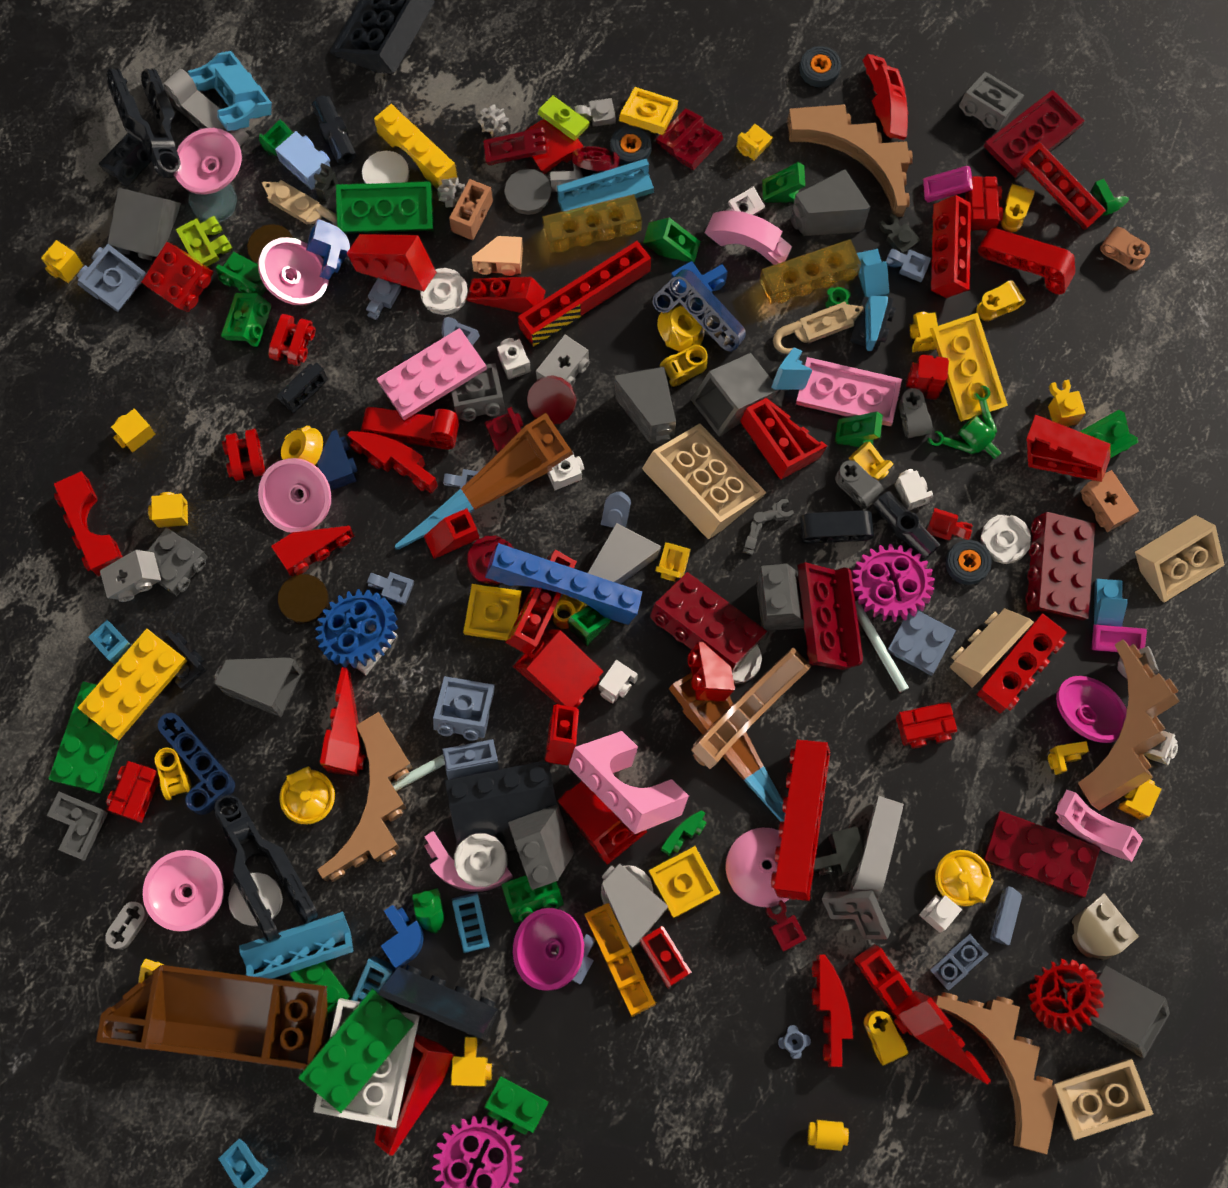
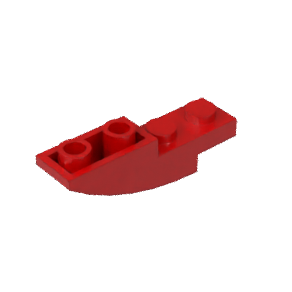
[862,54,908,140]
[347,431,438,494]
[812,954,853,1067]

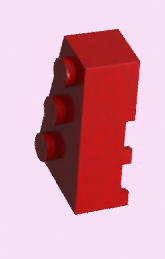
[1027,415,1110,482]

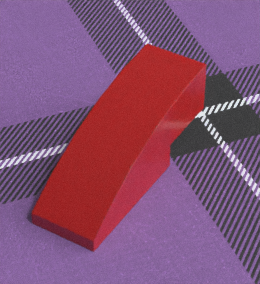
[853,944,913,1019]

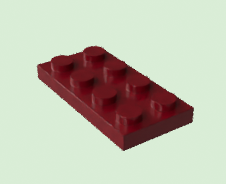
[984,90,1085,178]
[983,811,1100,898]

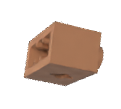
[449,179,493,240]
[1080,470,1139,532]

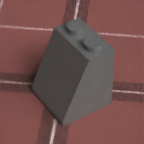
[790,169,870,236]
[108,188,181,260]
[691,353,779,437]
[615,367,676,445]
[756,564,804,631]
[215,658,303,717]
[508,804,575,890]
[1079,966,1170,1059]

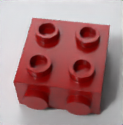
[141,242,214,312]

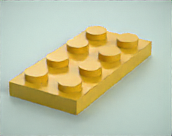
[930,313,1008,422]
[78,629,187,741]

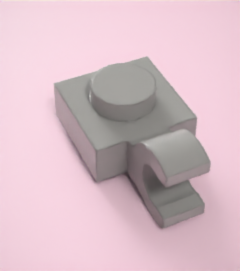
[574,98,616,126]

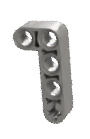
[163,68,249,147]
[849,796,903,899]

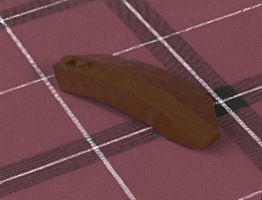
[96,965,328,1070]

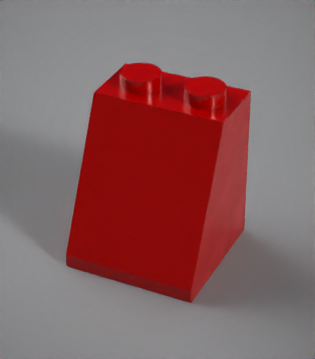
[513,629,604,708]
[558,781,647,865]

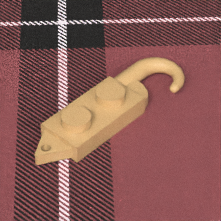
[262,180,337,227]
[773,302,864,354]

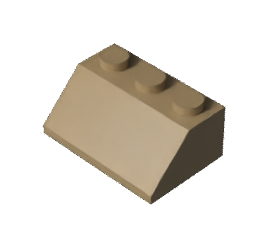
[1135,515,1224,602]
[950,608,1034,688]

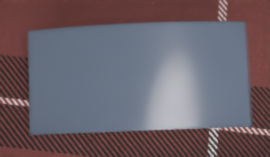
[930,933,988,991]

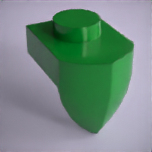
[259,119,293,156]
[1090,179,1129,216]
[412,888,444,934]

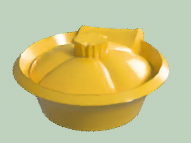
[658,304,705,352]
[281,426,323,465]
[280,766,335,824]
[935,850,994,906]

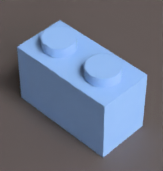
[275,131,330,190]

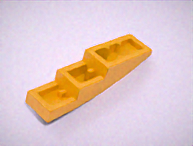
[584,903,656,1017]

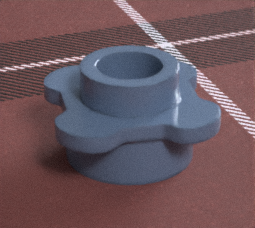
[778,1025,811,1059]

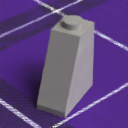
[588,523,661,584]
[602,864,668,949]

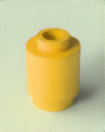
[808,1120,849,1151]

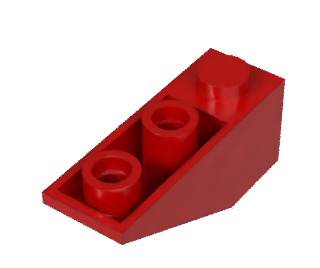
[466,277,546,313]
[271,526,354,577]

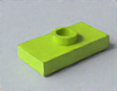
[538,95,590,141]

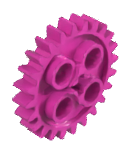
[852,544,935,622]
[433,1116,523,1188]

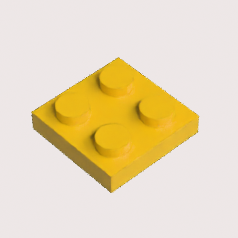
[619,87,678,135]
[464,584,522,641]
[648,846,720,919]

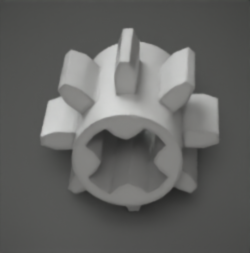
[478,104,509,136]
[437,178,465,208]

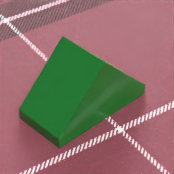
[568,606,612,646]

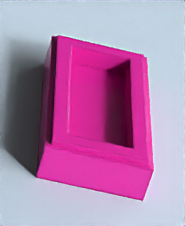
[923,166,973,203]
[1091,624,1147,652]

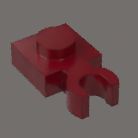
[765,900,807,951]

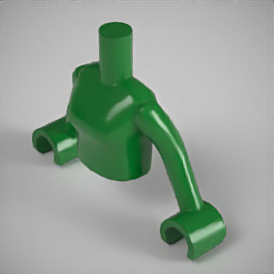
[927,386,1001,459]

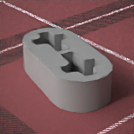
[105,902,148,950]

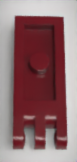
[483,128,547,165]

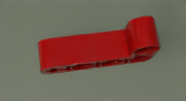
[978,228,1075,295]
[361,407,459,449]

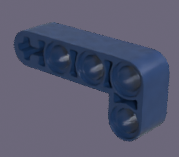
[652,269,746,351]
[158,713,235,815]

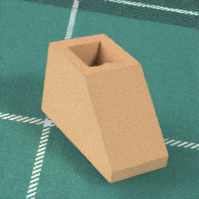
[472,236,523,276]

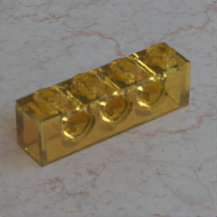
[543,194,642,253]
[760,239,861,304]

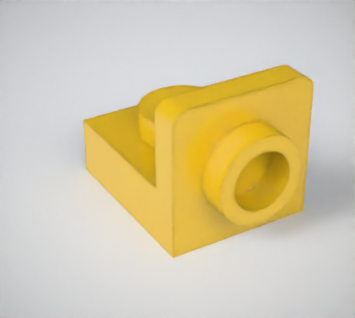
[736,124,773,160]
[1048,741,1089,775]

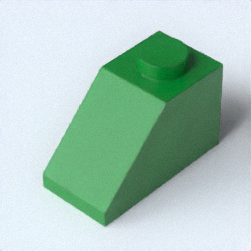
[643,218,700,262]

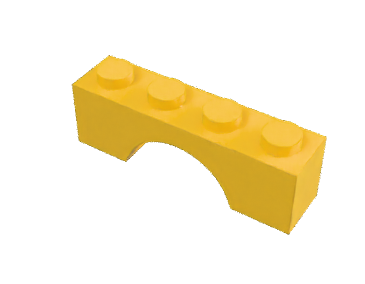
[374,104,457,189]

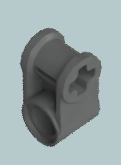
[898,388,932,439]
[835,460,883,508]

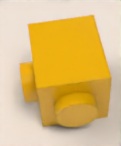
[41,240,83,283]
[111,408,156,453]
[148,492,188,528]

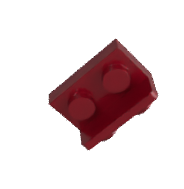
[485,407,524,454]

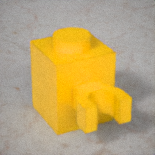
[1048,380,1086,426]
[451,1037,492,1086]

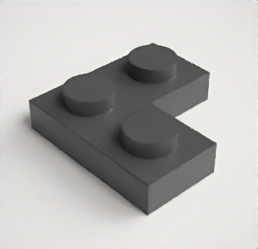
[47,792,108,861]
[822,891,890,939]

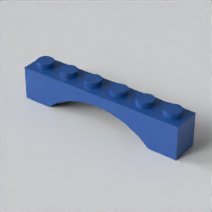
[485,543,642,625]

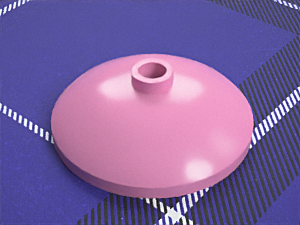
[175,128,242,194]
[258,238,328,305]
[258,458,331,533]
[726,828,789,907]
[143,850,224,931]

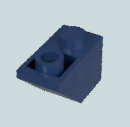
[317,430,358,491]

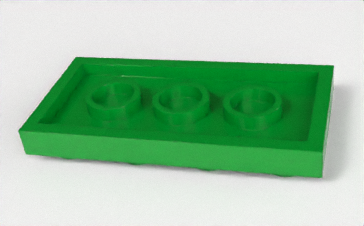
[336,182,433,234]
[49,681,119,794]
[298,988,414,1113]

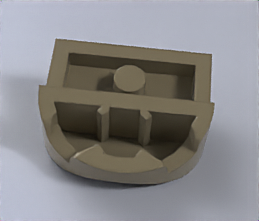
[1072,893,1139,961]

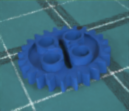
[316,589,398,668]

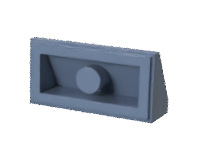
[442,739,499,779]
[990,886,1022,945]

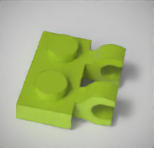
[176,216,233,267]

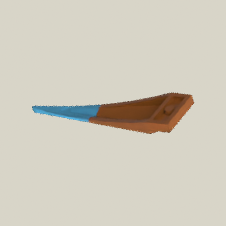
[395,413,573,549]
[669,672,785,822]

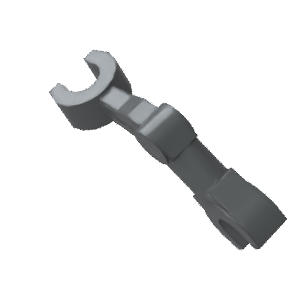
[743,499,794,555]

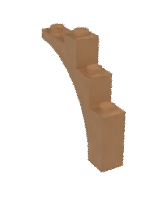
[787,105,913,217]
[1078,639,1180,811]
[691,647,811,769]
[317,712,413,882]
[933,992,1058,1154]

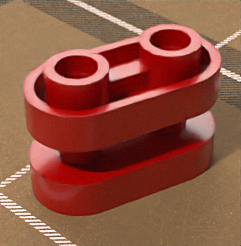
[269,314,315,366]
[222,429,265,481]

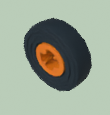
[800,46,841,87]
[610,125,651,166]
[945,540,992,585]

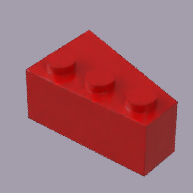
[347,234,437,292]
[740,398,827,480]

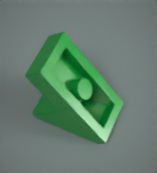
[762,162,805,203]
[835,411,883,447]

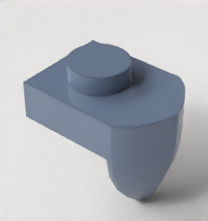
[442,317,480,346]
[601,491,631,528]

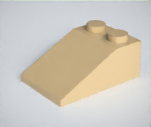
[1054,1059,1153,1140]

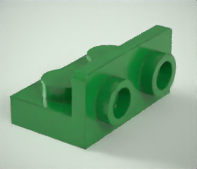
[215,252,267,296]
[221,293,271,347]
[1079,410,1138,458]
[501,875,564,923]
[290,961,351,1016]
[484,1076,549,1135]

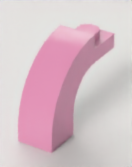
[705,211,792,267]
[1055,790,1143,862]
[424,831,513,892]

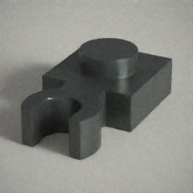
[314,163,338,202]
[879,214,921,254]

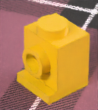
[910,312,938,352]
[1118,779,1161,820]

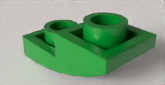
[661,811,707,857]

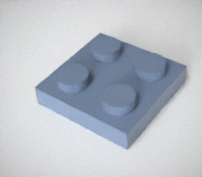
[887,610,956,676]

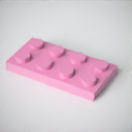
[377,328,487,420]
[796,357,902,427]

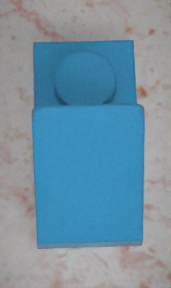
[853,249,889,297]
[771,347,812,390]
[1094,579,1127,627]
[88,620,132,665]
[218,1139,268,1188]

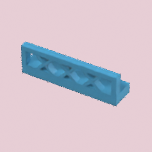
[557,159,654,220]
[239,912,354,979]

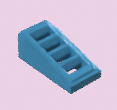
[865,296,888,351]
[452,893,490,953]
[351,956,396,1001]

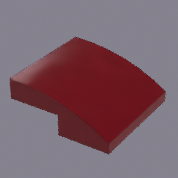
[656,108,723,170]

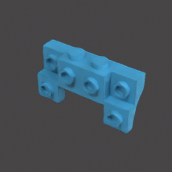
[188,51,272,131]

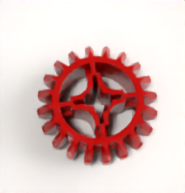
[1029,959,1104,1034]

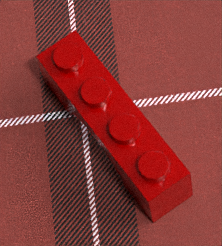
[54,471,123,576]

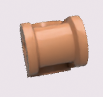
[1100,227,1150,270]

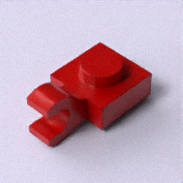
[926,508,973,541]

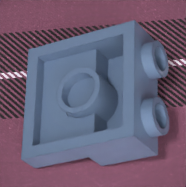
[77,244,147,312]
[433,676,495,741]

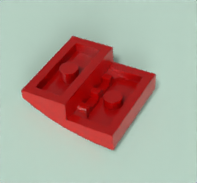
[525,119,584,174]

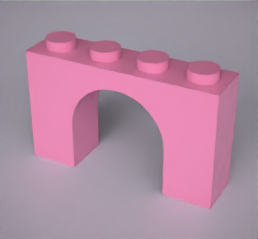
[569,731,689,834]

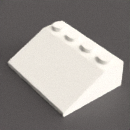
[314,998,420,1128]

